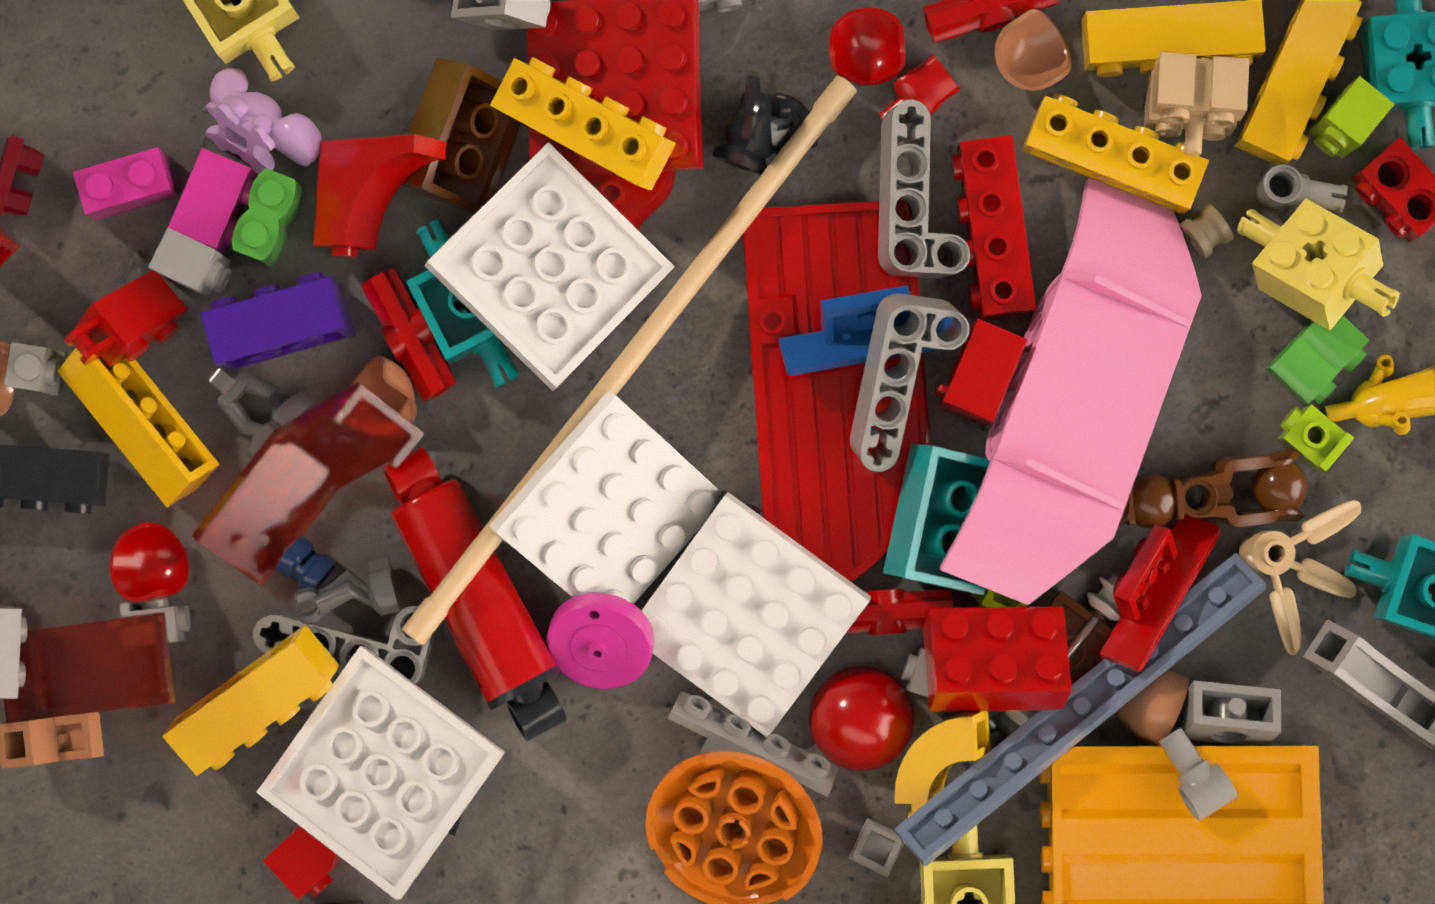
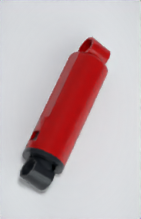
[382,447,567,742]

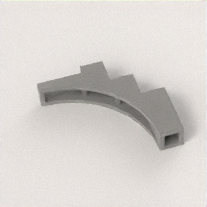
[1303,619,1435,750]

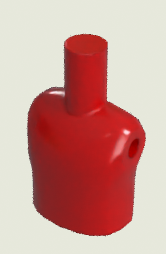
[879,53,961,119]

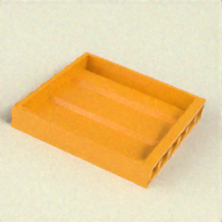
[1039,746,1324,904]

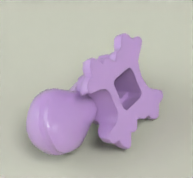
[205,67,322,173]

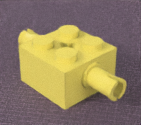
[183,0,300,81]
[1237,198,1399,331]
[920,825,1015,904]

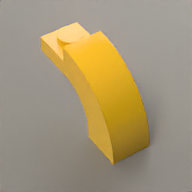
[895,711,991,817]

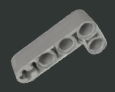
[878,100,970,278]
[850,294,969,472]
[253,606,437,685]

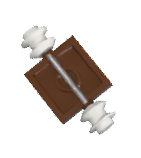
[1004,575,1121,727]

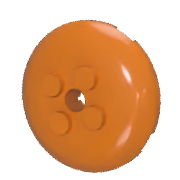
[646,751,822,904]

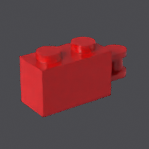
[64,270,188,367]

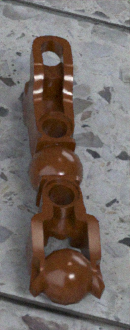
[1118,449,1308,529]

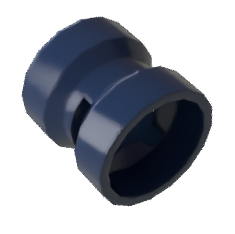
[275,536,337,590]

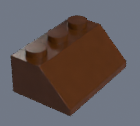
[401,58,521,214]

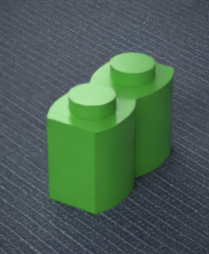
[232,168,303,267]
[1265,315,1369,405]

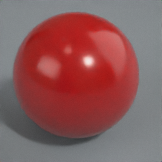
[809,666,914,771]

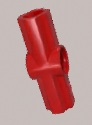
[922,0,1060,44]
[361,268,457,402]
[846,589,953,635]

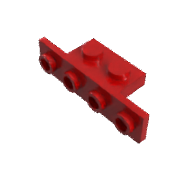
[1100,514,1221,672]

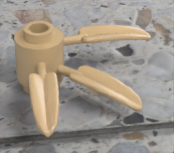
[1239,500,1362,655]

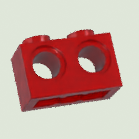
[1352,137,1435,243]

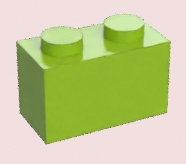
[1308,76,1395,159]

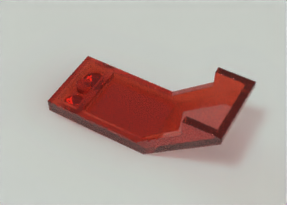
[192,382,425,587]
[4,612,175,723]

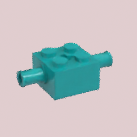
[1359,0,1435,150]
[406,219,521,388]
[1344,534,1435,640]

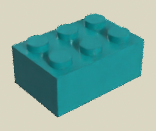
[883,444,990,595]

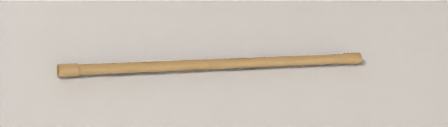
[401,75,857,646]

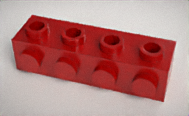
[950,135,1036,320]

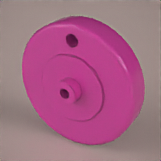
[546,593,654,689]

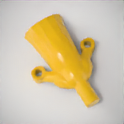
[1324,354,1435,435]

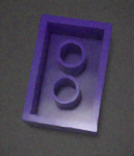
[200,272,355,371]

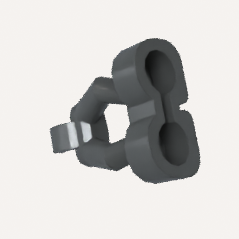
[208,368,317,469]
[293,556,400,624]

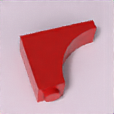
[313,134,446,259]

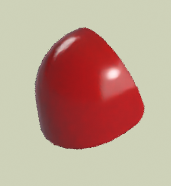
[829,7,905,85]
[109,522,189,602]

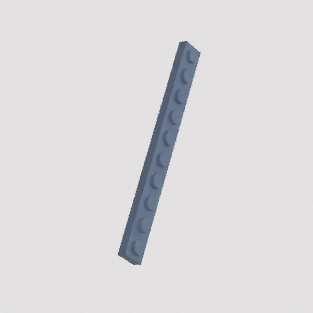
[895,553,1266,867]

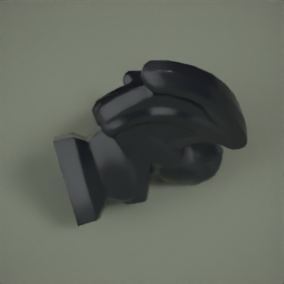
[712,75,818,175]

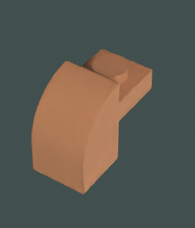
[0,712,104,769]

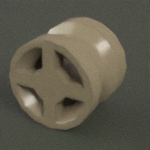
[1179,204,1234,260]

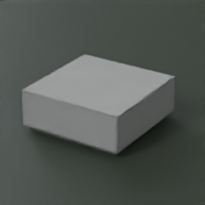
[847,817,904,878]

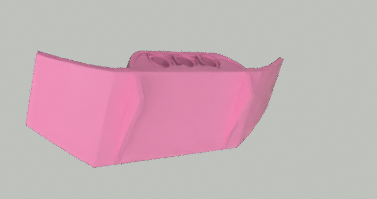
[940,177,1202,605]

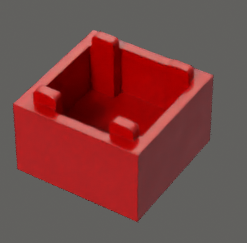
[933,319,1028,427]

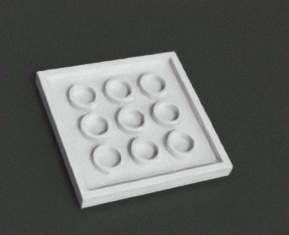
[424,142,675,391]
[489,390,721,604]
[642,492,872,737]
[257,646,505,900]

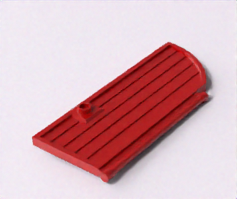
[742,199,930,582]

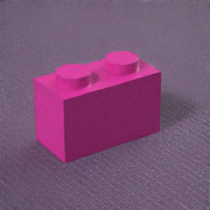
[73,147,180,221]
[168,148,257,254]

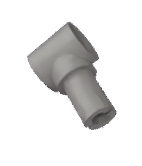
[1256,165,1348,213]
[1159,728,1238,821]

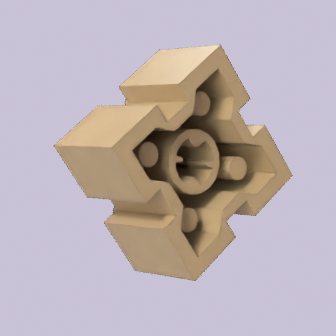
[1144,52,1250,156]

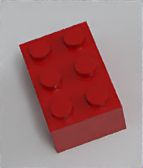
[923,606,1072,712]

